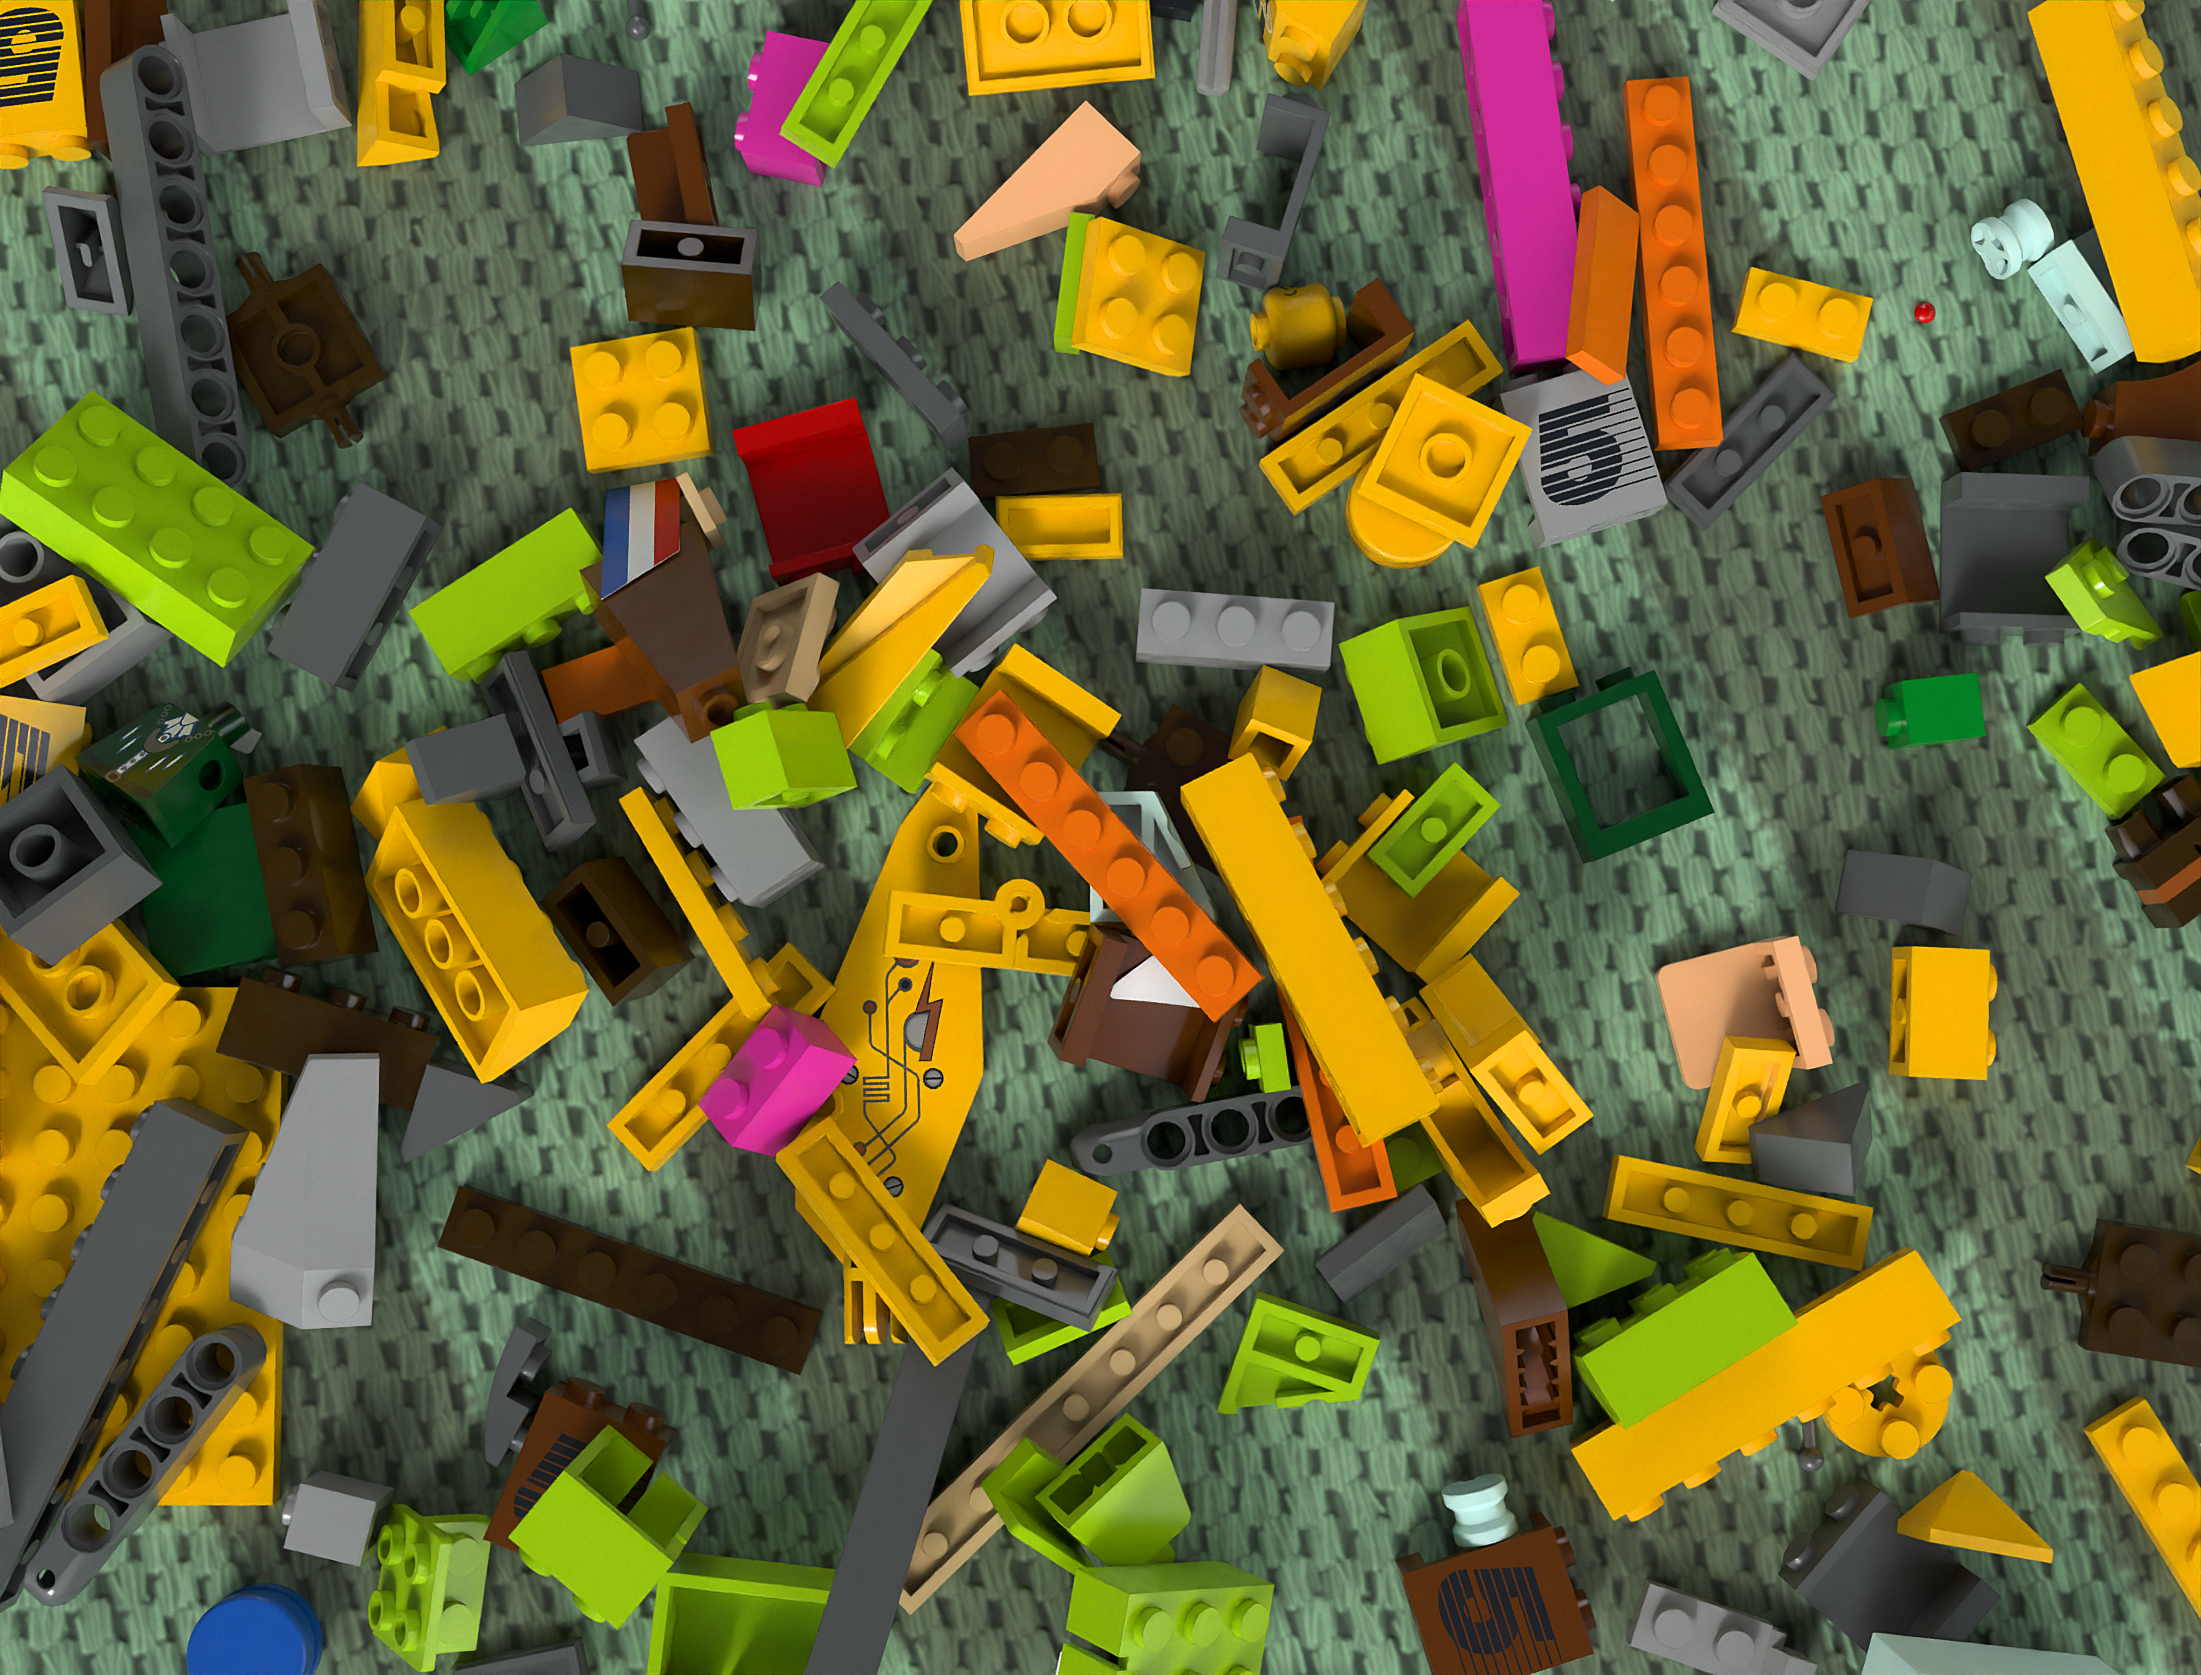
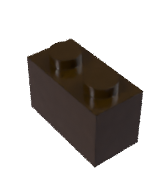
[621,219,762,331]
[539,856,696,1006]

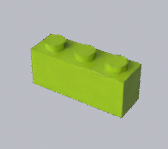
[408,507,603,684]

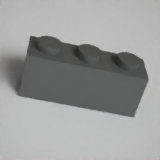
[267,481,443,692]

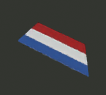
[601,478,680,600]

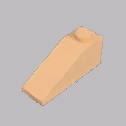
[953,101,1141,262]

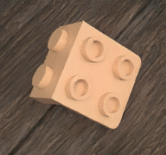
[1655,935,1835,1090]

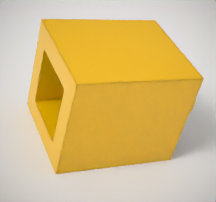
[1228,664,1322,781]
[1014,1159,1120,1258]

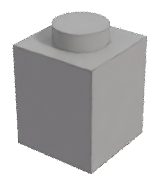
[282,1470,395,1567]

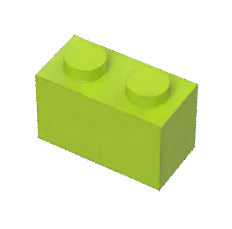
[710,702,858,810]

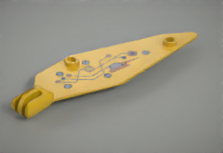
[795,782,984,1344]

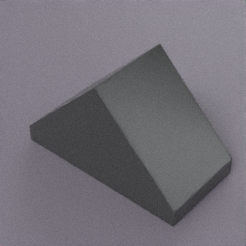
[514,53,644,147]
[42,186,134,317]
[557,711,628,792]
[404,713,527,805]
[1834,849,1972,937]
[399,1057,534,1163]
[1748,1082,1872,1196]

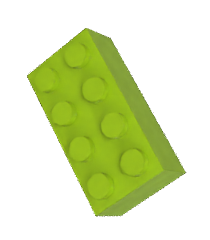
[0,390,315,668]

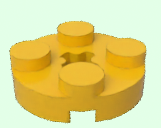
[1822,1349,1953,1459]

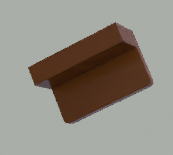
[627,102,720,227]
[1820,478,1940,618]

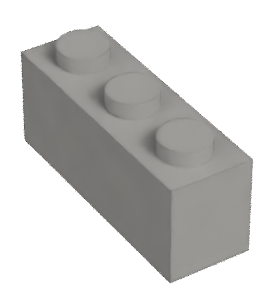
[1136,588,1335,676]

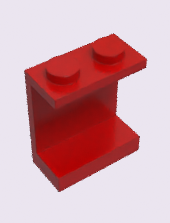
[732,397,890,587]

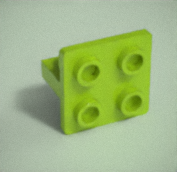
[847,648,980,794]
[368,1504,492,1672]

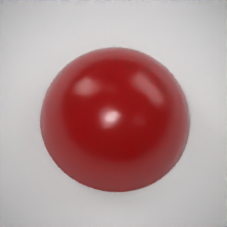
[1914,302,1936,323]

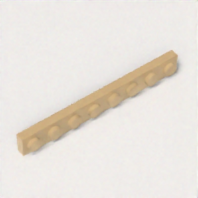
[899,1201,1285,1615]

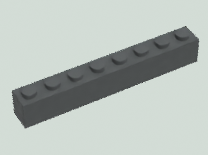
[0,1097,251,1613]

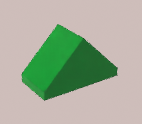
[444,0,549,76]

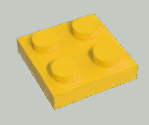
[1071,217,1206,377]
[570,327,716,474]
[1357,373,1533,549]

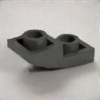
[485,1317,552,1467]

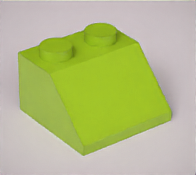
[1338,606,1509,765]

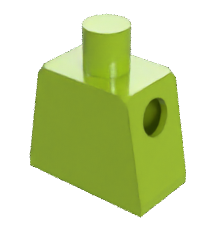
[1034,1412,1191,1566]

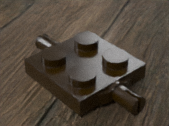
[226,252,389,449]
[1097,704,1233,877]
[2040,1218,2201,1368]

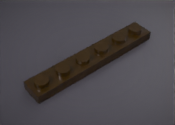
[437,1184,824,1375]

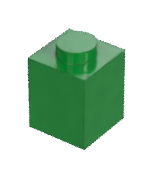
[1874,672,1986,750]

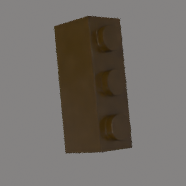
[243,764,379,969]
[216,966,441,1111]

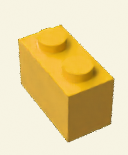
[1889,946,1997,1080]

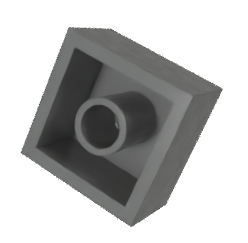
[0,763,163,966]

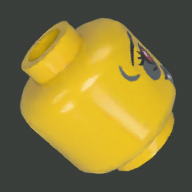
[1250,282,1346,370]

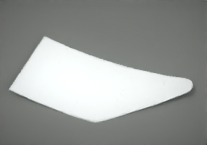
[1110,955,1200,1008]

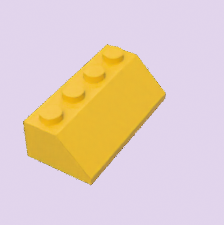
[364,798,589,1084]

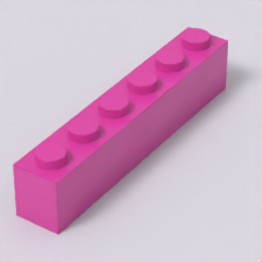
[1455,0,1582,374]

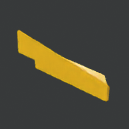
[357,0,446,166]
[794,544,995,810]

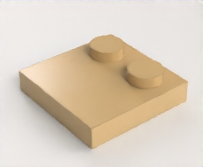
[736,572,840,710]

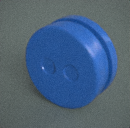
[186,1583,323,1675]

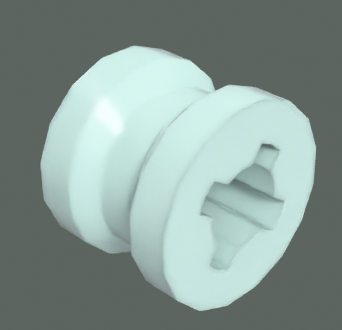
[1971,199,2055,279]
[1441,1473,1519,1547]

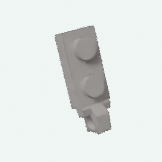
[1626,1578,1818,1675]

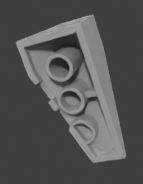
[229,1053,380,1329]

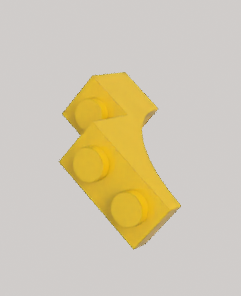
[1400,996,1550,1228]

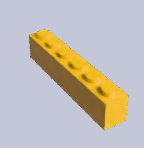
[2027,0,2201,364]
[1181,752,1443,1149]
[1569,1247,1962,1522]

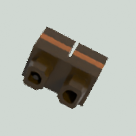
[2104,774,2201,928]

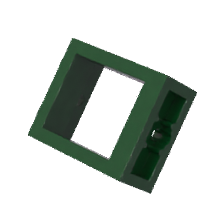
[1525,666,1715,864]

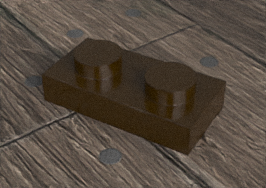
[1939,369,2085,472]
[968,422,1100,501]

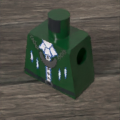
[74,701,251,849]

